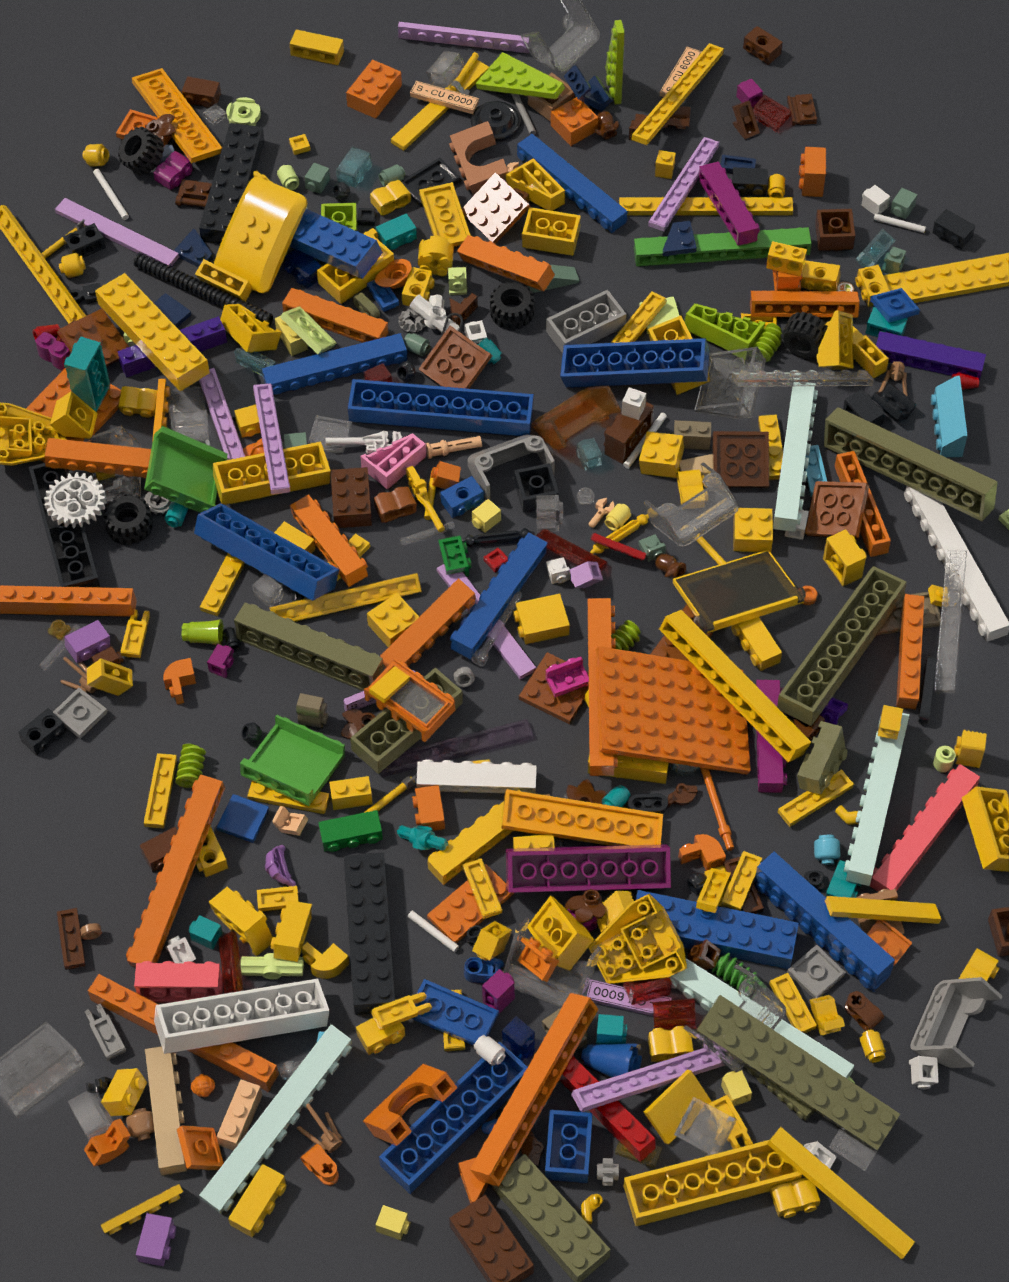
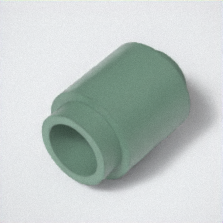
[379,164,405,187]
[403,333,431,356]

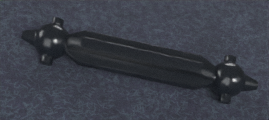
[462,528,535,547]

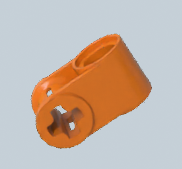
[300,1144,339,1186]

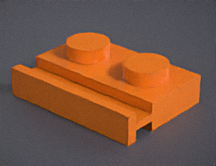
[866,920,912,966]

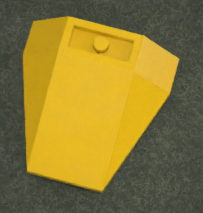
[0,403,66,466]
[588,893,687,984]

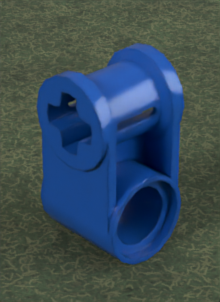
[464,957,504,983]

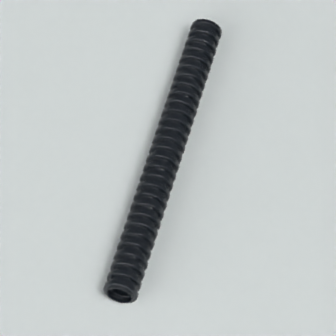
[133,252,273,326]

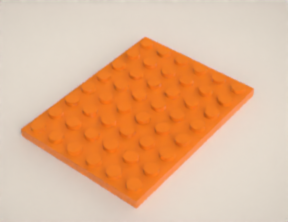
[596,646,751,775]

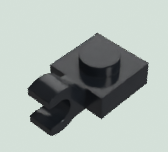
[86,1076,112,1099]

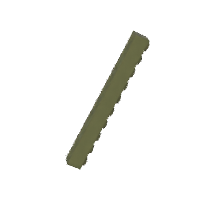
[728,1054,814,1121]

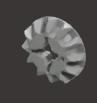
[399,308,426,333]
[144,492,172,515]

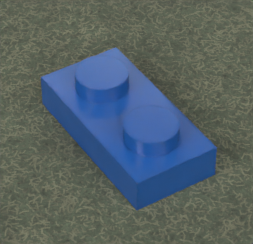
[367,280,399,312]

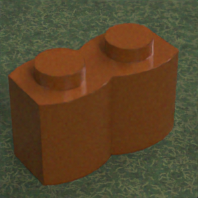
[374,487,417,522]

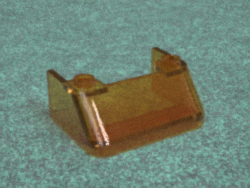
[531,386,622,450]

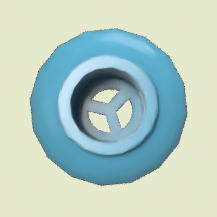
[814,835,841,865]

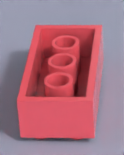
[134,961,223,1003]

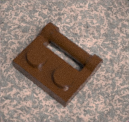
[175,179,212,209]

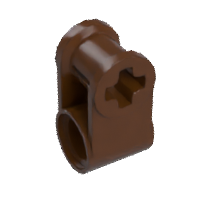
[845,991,884,1031]

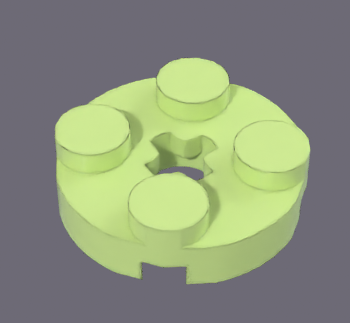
[226,97,261,126]

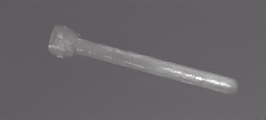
[471,592,522,667]

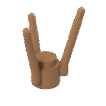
[879,361,908,396]
[60,657,97,693]
[297,1104,343,1153]

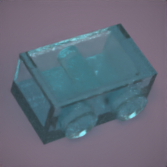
[336,146,372,188]
[855,229,896,268]

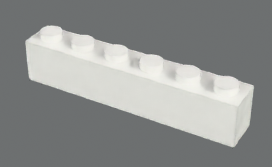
[417,760,536,794]

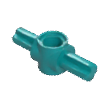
[397,825,448,850]

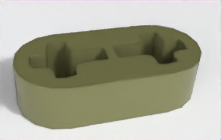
[353,293,380,318]

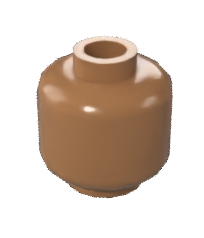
[126,1108,155,1141]

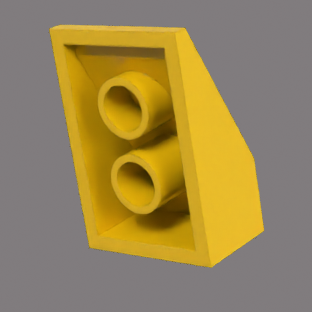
[817,311,853,370]
[527,896,594,971]

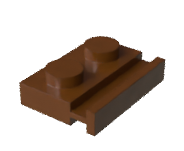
[787,94,817,126]

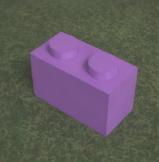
[64,620,110,663]
[136,1213,176,1266]

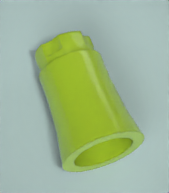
[181,619,224,645]

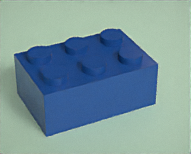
[545,1110,593,1183]

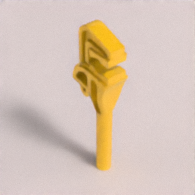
[406,466,445,532]

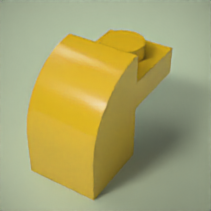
[878,705,903,740]
[302,942,349,979]
[809,995,845,1035]

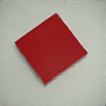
[484,547,508,573]

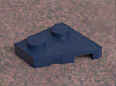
[662,221,697,256]
[174,229,213,268]

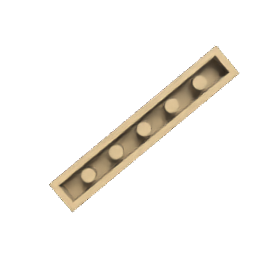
[145,1046,187,1175]

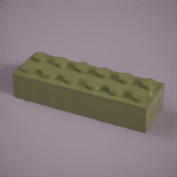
[350,668,463,774]
[492,1154,611,1282]

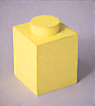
[472,499,501,533]
[721,1070,752,1106]
[375,1205,410,1240]

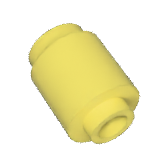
[605,504,631,531]

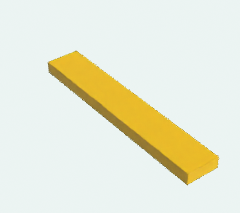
[825,896,941,924]

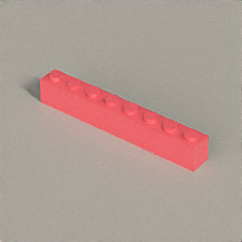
[870,764,980,892]

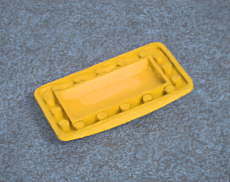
[214,177,307,294]

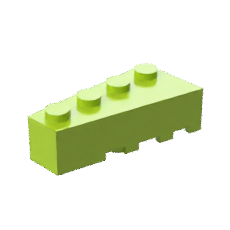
[684,303,766,359]

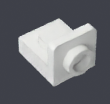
[546,557,570,584]
[165,935,196,963]
[804,1141,836,1169]

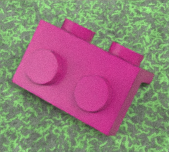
[546,657,589,697]

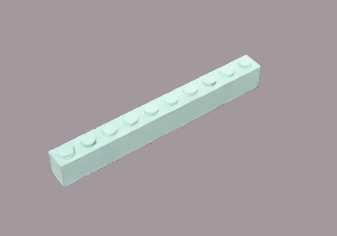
[773,380,818,532]
[844,713,910,886]
[664,959,854,1078]
[199,1025,352,1214]

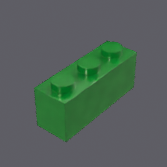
[318,810,383,852]

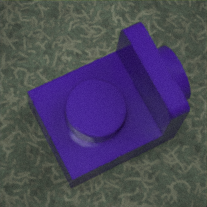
[820,698,848,725]

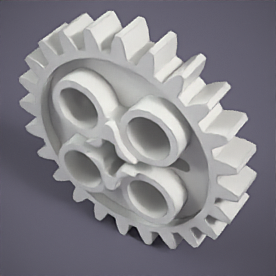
[44,472,106,528]

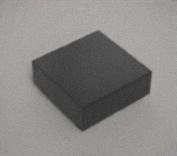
[357,208,376,226]

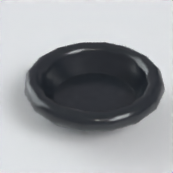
[470,101,521,141]

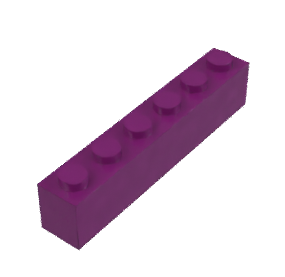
[698,162,760,246]
[756,680,787,793]

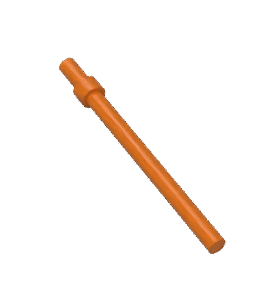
[700,768,734,851]

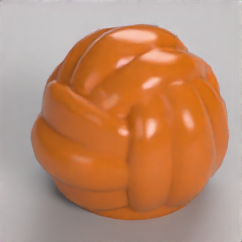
[191,1074,215,1097]

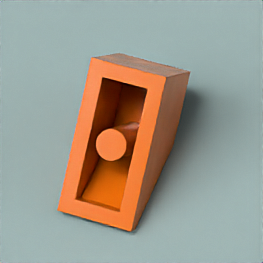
[459,1158,489,1204]

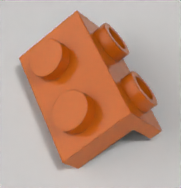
[517,937,559,982]

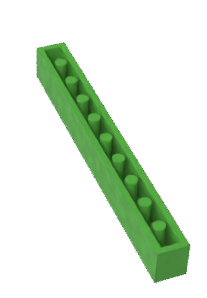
[634,227,811,266]

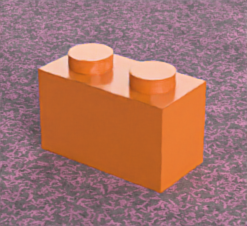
[412,785,445,831]

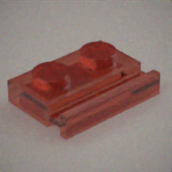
[753,94,792,132]
[652,998,696,1030]

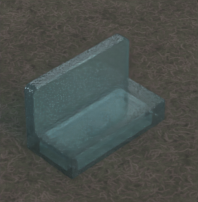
[235,348,276,376]

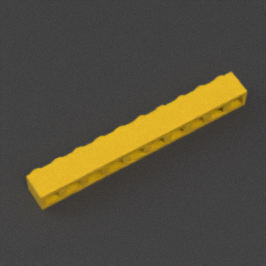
[659,610,811,763]

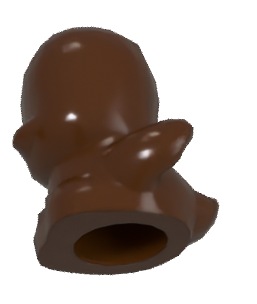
[595,111,619,140]
[655,554,686,580]

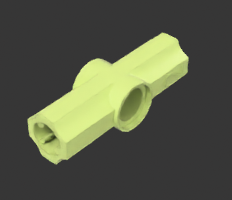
[241,953,304,980]

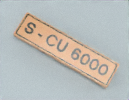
[660,47,701,97]
[410,81,479,114]

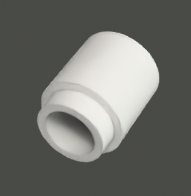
[474,1035,506,1066]

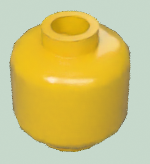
[83,144,110,167]
[59,253,86,278]

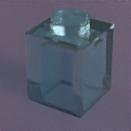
[576,438,602,471]

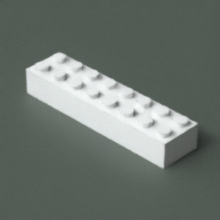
[154,979,329,1054]

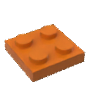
[177,1126,224,1170]

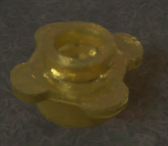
[48,620,71,640]

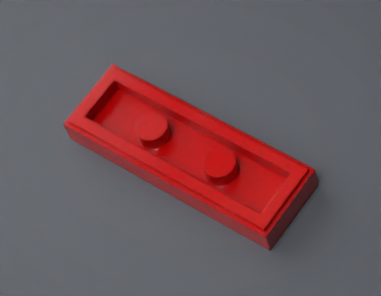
[590,533,647,560]

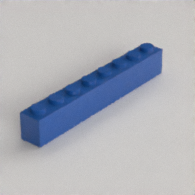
[517,134,627,233]
[262,333,407,395]
[450,532,548,659]

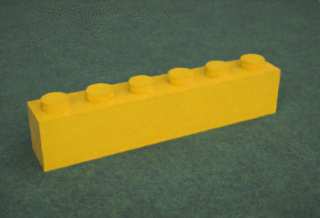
[427,790,520,885]

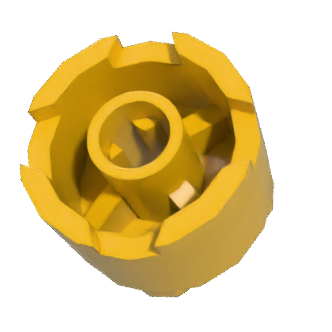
[418,236,454,276]

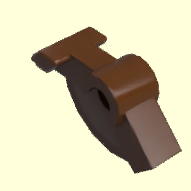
[667,783,698,807]
[521,1130,544,1167]

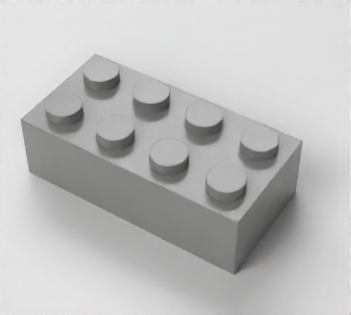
[546,290,626,353]

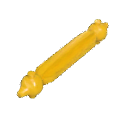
[590,514,650,554]

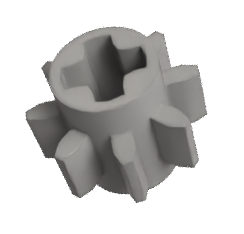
[597,1158,619,1186]

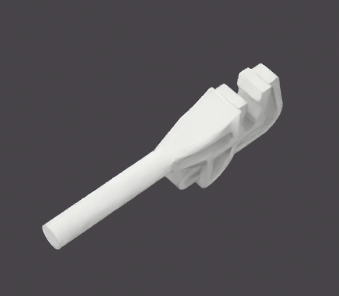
[325,431,402,454]

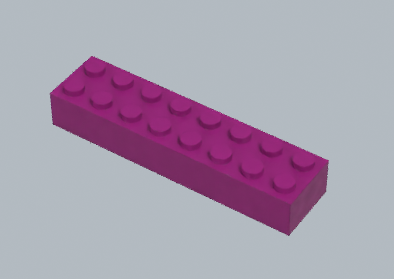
[506,844,671,892]

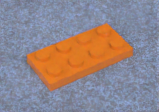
[427,864,514,944]

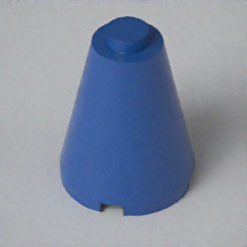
[581,1043,642,1078]

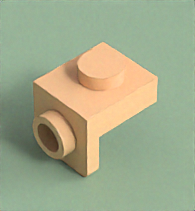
[272,806,308,836]

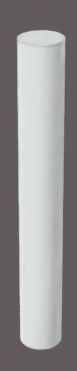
[874,213,926,233]
[408,910,459,953]

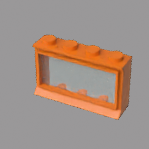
[364,658,455,742]

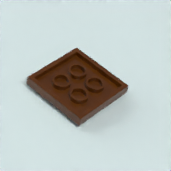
[713,431,769,488]

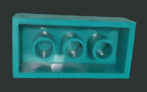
[64,336,110,412]

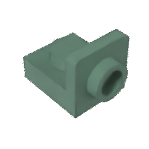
[638,534,666,562]

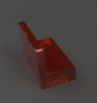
[623,977,672,1005]

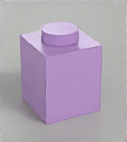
[570,561,603,588]

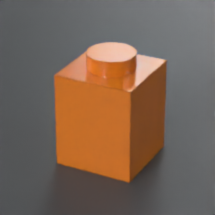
[431,461,461,489]

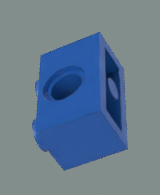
[440,476,484,518]

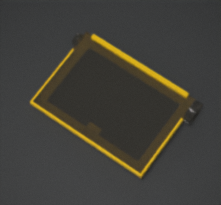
[673,550,806,634]

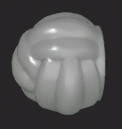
[454,667,475,687]

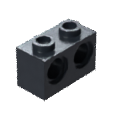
[63,223,106,258]
[18,708,66,756]

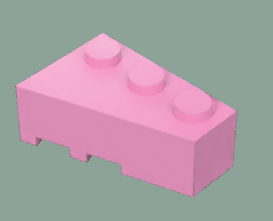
[360,434,426,490]

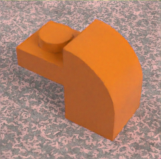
[163,658,196,705]
[678,834,726,871]
[84,1119,131,1167]

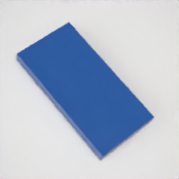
[411,979,499,1045]

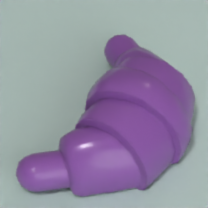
[265,845,296,887]

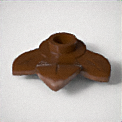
[146,114,176,143]
[341,709,376,739]
[566,779,606,804]
[565,889,606,923]

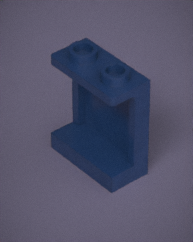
[564,65,613,112]

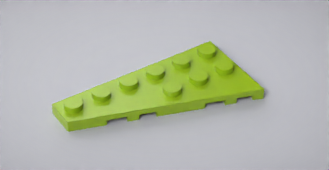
[605,20,625,105]
[475,52,565,99]

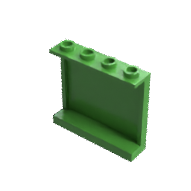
[144,426,228,513]
[240,715,345,806]

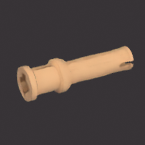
[425,436,482,459]

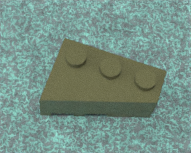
[797,721,848,794]

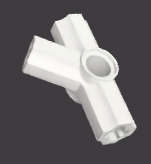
[410,294,459,332]

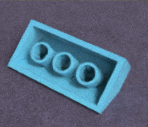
[931,376,967,457]

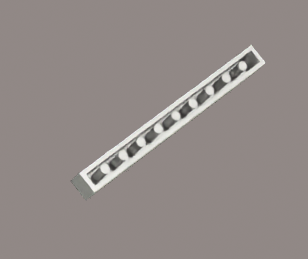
[904,486,1009,642]

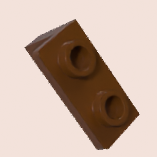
[662,106,691,129]

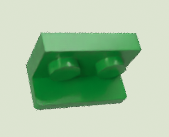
[438,536,472,576]

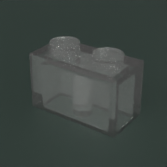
[426,51,465,88]
[536,495,563,532]
[68,1091,113,1141]
[828,1129,877,1171]

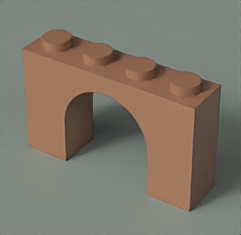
[449,121,509,196]

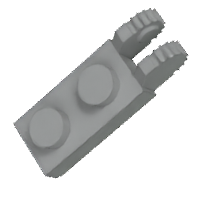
[84,1004,126,1061]

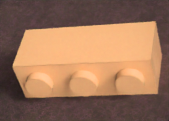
[217,1080,262,1151]

